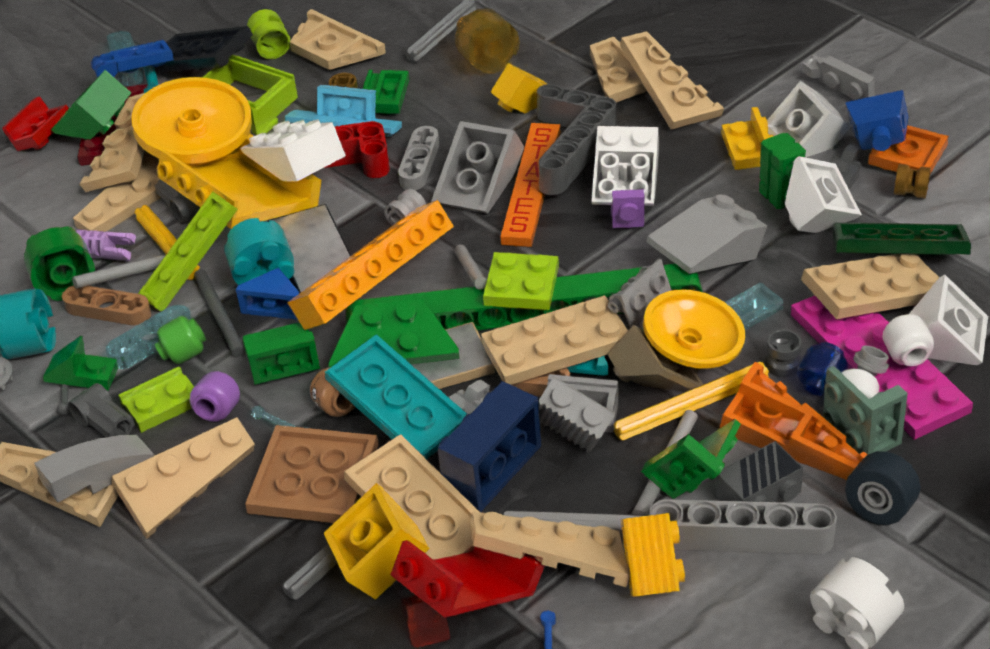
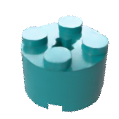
[224,218,295,285]
[0,288,56,360]

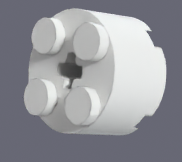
[810,557,904,649]

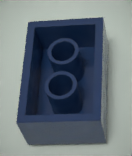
[438,381,541,512]

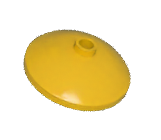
[643,290,745,369]

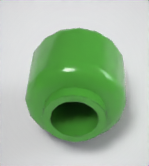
[154,316,206,365]

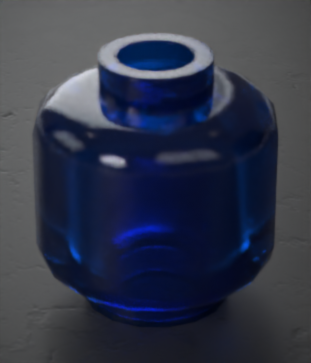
[797,342,849,396]

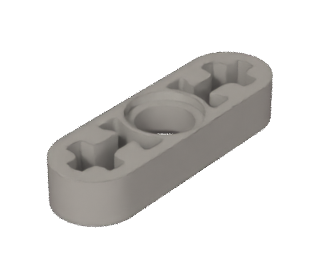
[398,126,440,190]

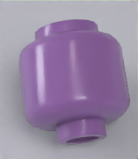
[189,371,240,422]

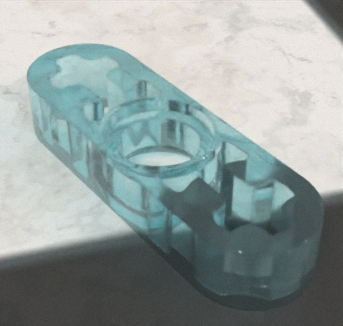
[106,305,191,369]

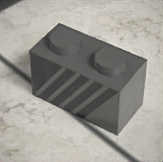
[716,441,803,502]

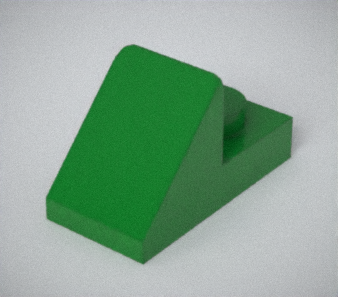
[43,336,118,391]

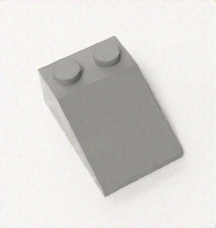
[431,121,524,214]
[646,194,767,274]

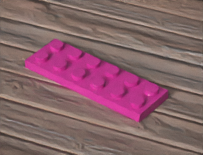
[791,295,973,440]

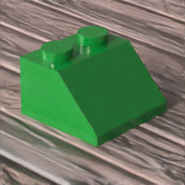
[51,70,131,140]

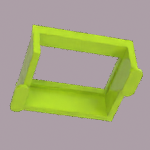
[202,54,298,135]

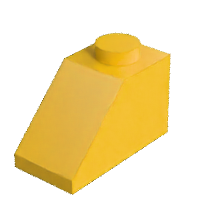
[491,63,547,114]

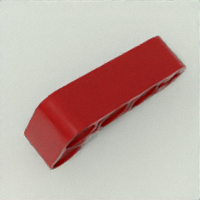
[324,121,390,178]

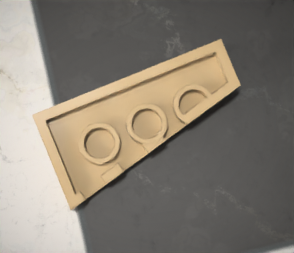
[620,31,724,129]
[470,512,630,587]

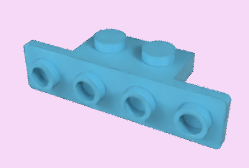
[285,85,402,137]

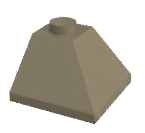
[607,325,704,392]

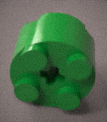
[24,226,95,301]

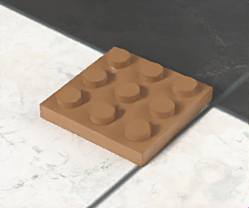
[245,425,378,523]

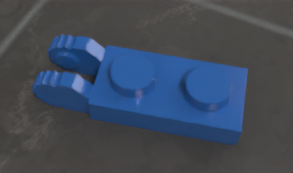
[90,40,174,77]

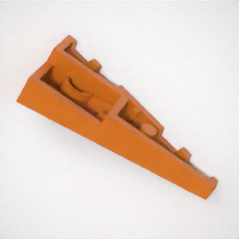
[719,362,868,480]

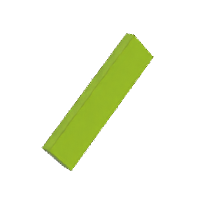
[138,191,238,312]

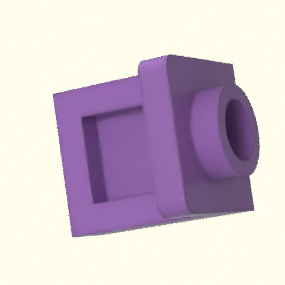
[611,189,645,228]

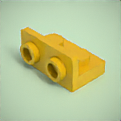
[721,107,773,170]

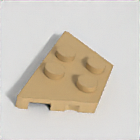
[290,9,386,70]

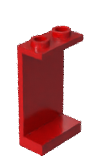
[390,540,545,618]

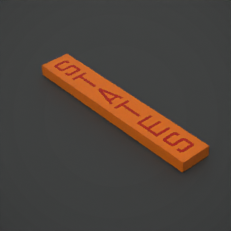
[500,123,561,247]

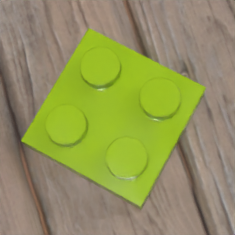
[483,252,559,310]

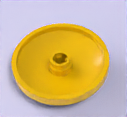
[132,77,252,164]

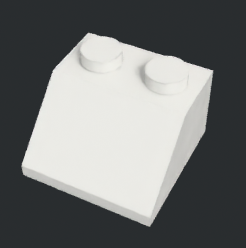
[767,81,852,157]

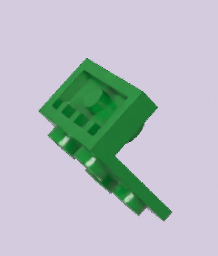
[243,322,320,385]
[641,419,741,499]

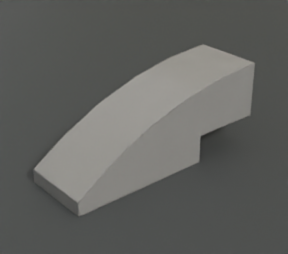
[34,435,155,503]

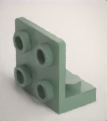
[822,366,908,454]

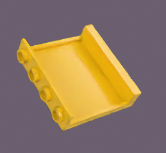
[157,133,322,229]

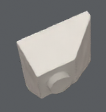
[785,156,862,233]
[909,275,988,365]

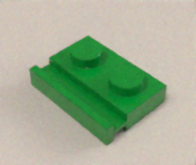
[362,70,409,114]

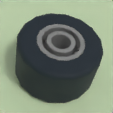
[845,451,921,525]

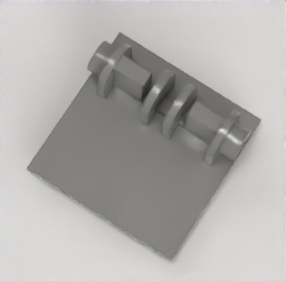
[608,259,672,330]

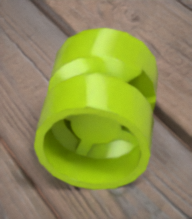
[247,9,290,59]

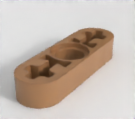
[62,286,151,325]

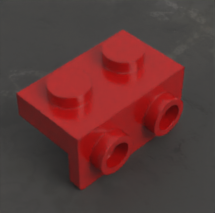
[2,96,69,151]

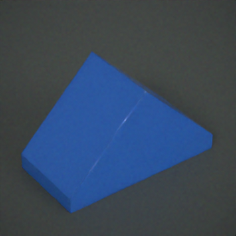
[236,267,300,320]

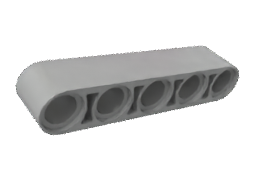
[649,499,837,554]

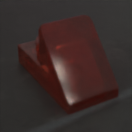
[401,595,450,647]

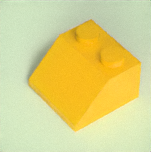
[324,483,430,600]

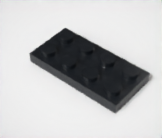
[154,26,253,74]

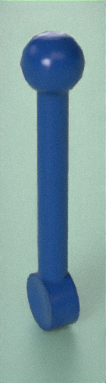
[540,610,556,649]

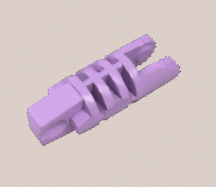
[76,230,136,261]

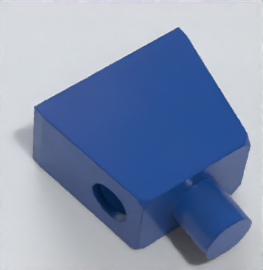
[846,90,909,151]

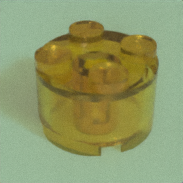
[455,9,520,74]

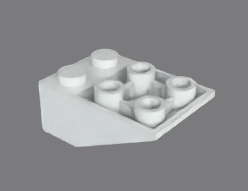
[240,119,346,181]
[592,126,659,206]

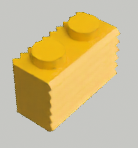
[620,513,685,597]

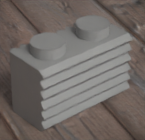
[538,376,615,452]

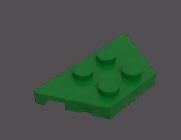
[329,298,460,367]

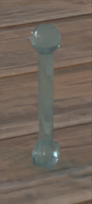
[251,406,309,428]

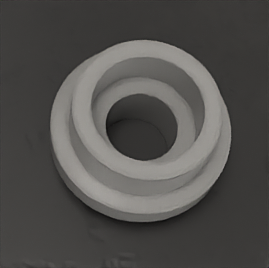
[853,345,889,376]

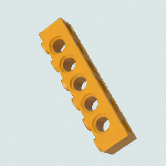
[287,200,454,330]

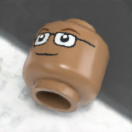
[310,367,356,417]

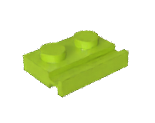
[118,367,194,433]

